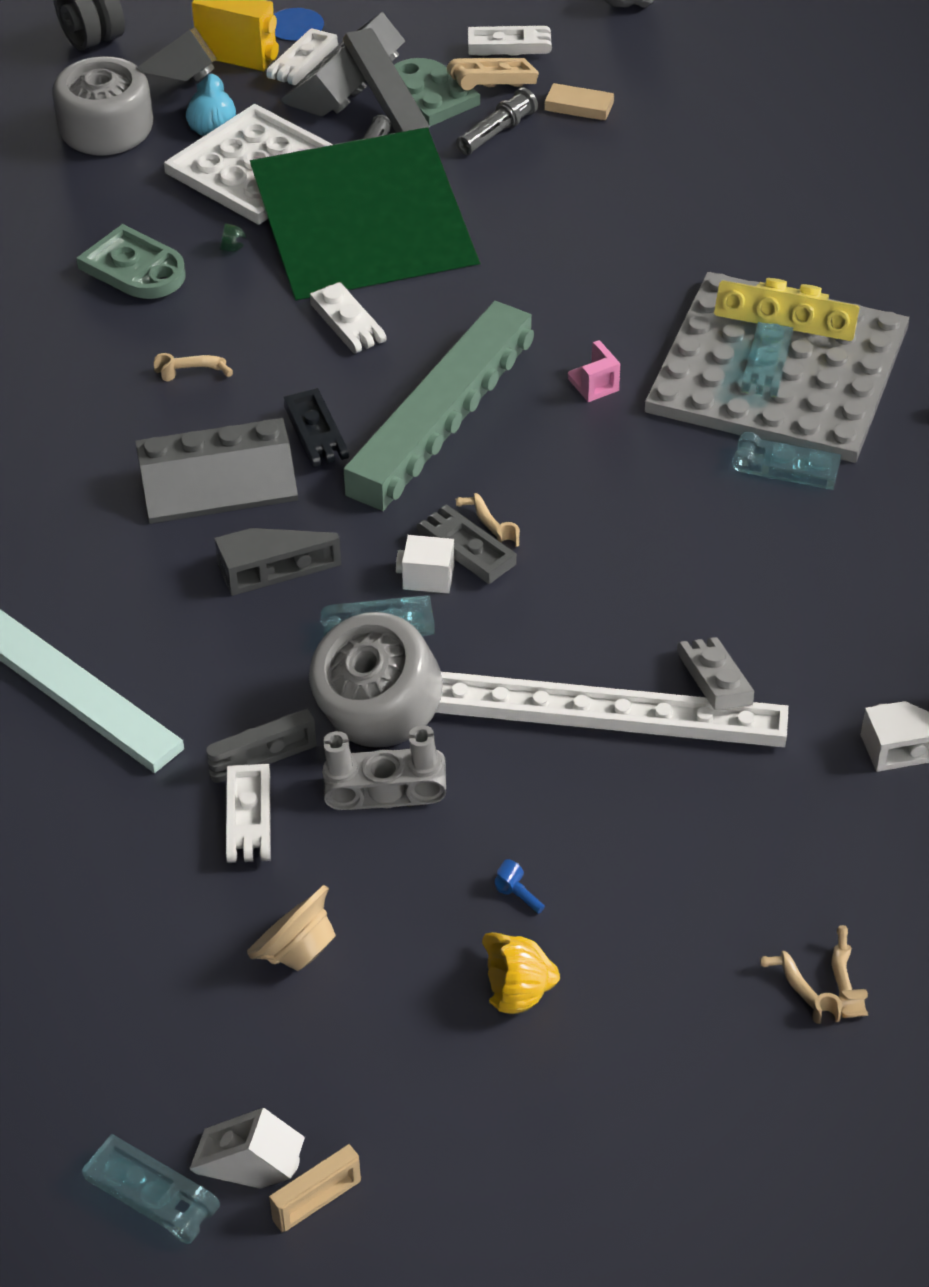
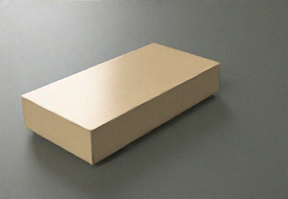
[545,83,614,121]
[269,1144,361,1232]

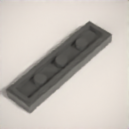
[343,28,430,133]

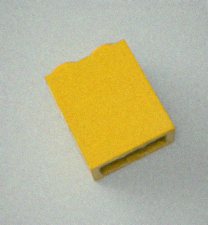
[192,0,279,72]

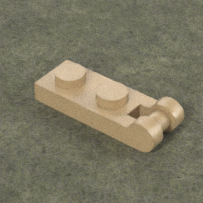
[447,58,539,90]

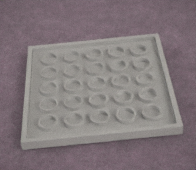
[645,272,909,463]

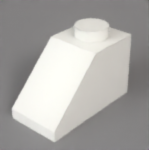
[861,701,929,772]
[190,1108,305,1189]

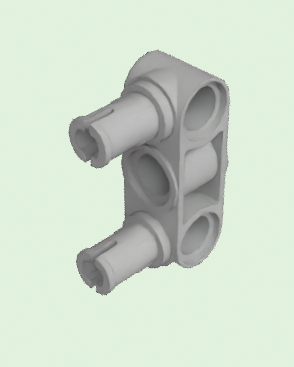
[322,725,446,810]

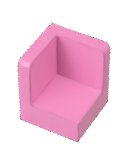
[568,340,620,402]

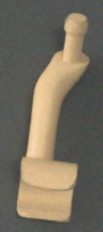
[154,353,233,382]
[456,493,520,547]
[831,925,868,1018]
[760,951,842,1024]

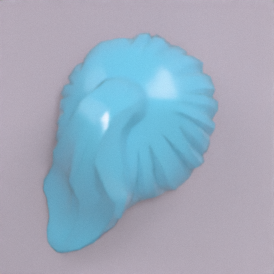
[186,73,236,136]

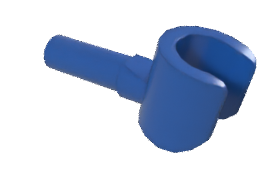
[495,859,545,914]

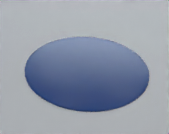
[274,8,324,40]

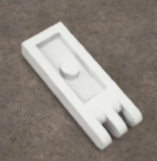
[468,26,552,56]
[267,28,338,85]
[310,282,387,354]
[226,764,271,863]

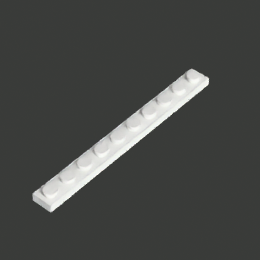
[435,672,789,747]

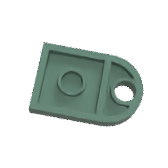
[394,58,480,126]
[76,224,186,299]

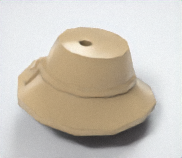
[247,885,336,971]

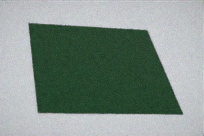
[249,127,481,300]

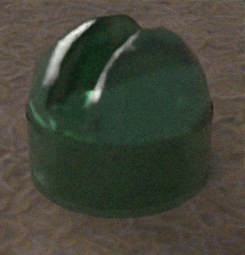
[220,223,246,252]

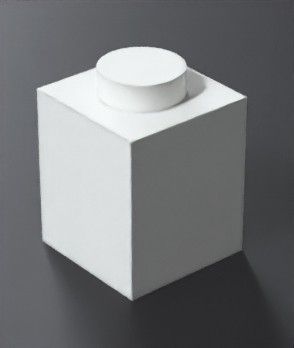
[396,535,454,594]

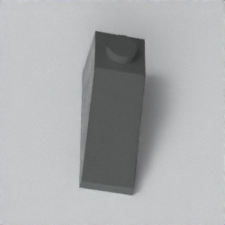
[214,528,341,596]

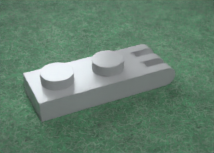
[677,637,754,710]

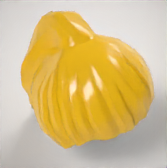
[482,932,560,1014]

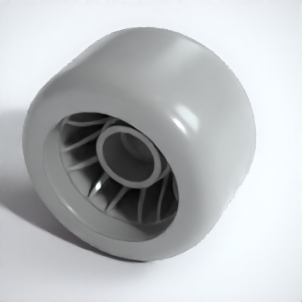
[52,56,153,156]
[309,612,443,748]

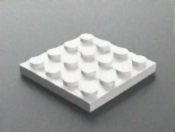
[164,104,333,225]

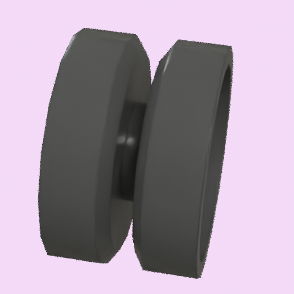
[53,0,125,51]

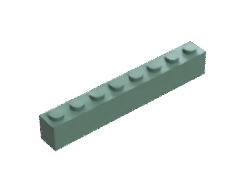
[344,301,534,511]

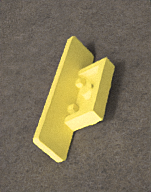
[714,278,860,341]

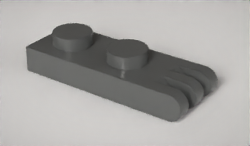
[416,505,517,584]
[206,708,317,783]

